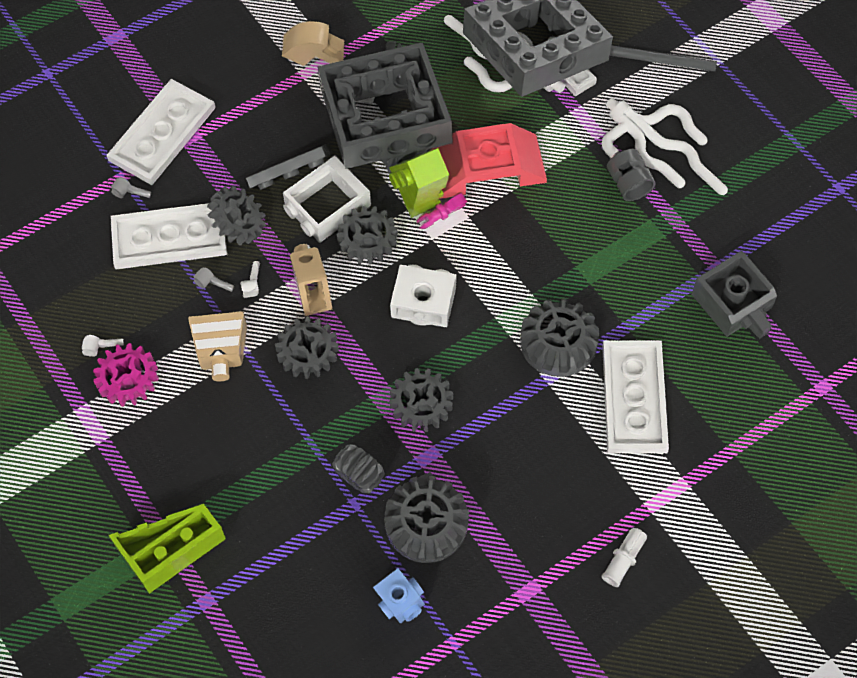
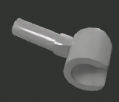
[111,177,151,198]
[194,268,234,292]

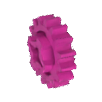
[93,343,159,407]

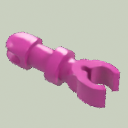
[416,193,467,229]

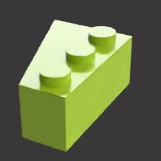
[389,148,449,218]
[109,504,226,594]

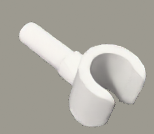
[241,261,260,298]
[82,335,124,356]

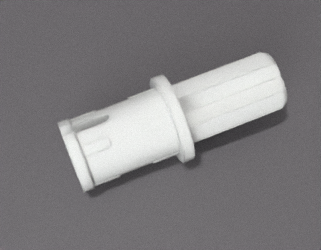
[602,528,647,587]

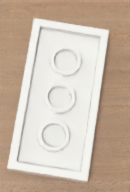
[107,79,216,185]
[111,203,227,269]
[602,341,669,453]

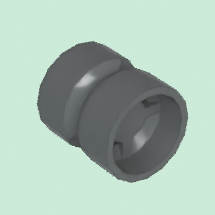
[607,149,656,201]

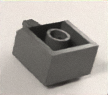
[691,251,777,339]

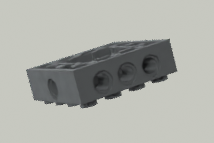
[463,0,613,97]
[317,42,453,169]

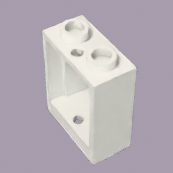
[283,156,371,243]

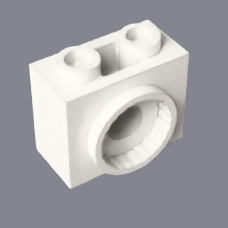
[390,264,456,327]

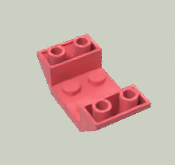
[430,123,547,199]

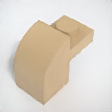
[282,21,344,66]

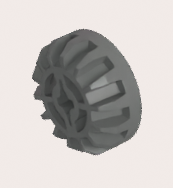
[520,298,599,377]
[384,476,469,563]

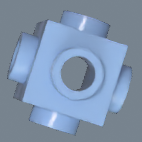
[373,568,425,623]

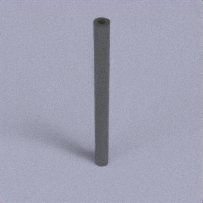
[609,45,717,72]

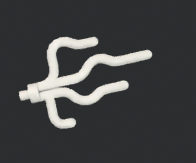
[444,15,566,93]
[602,98,728,195]

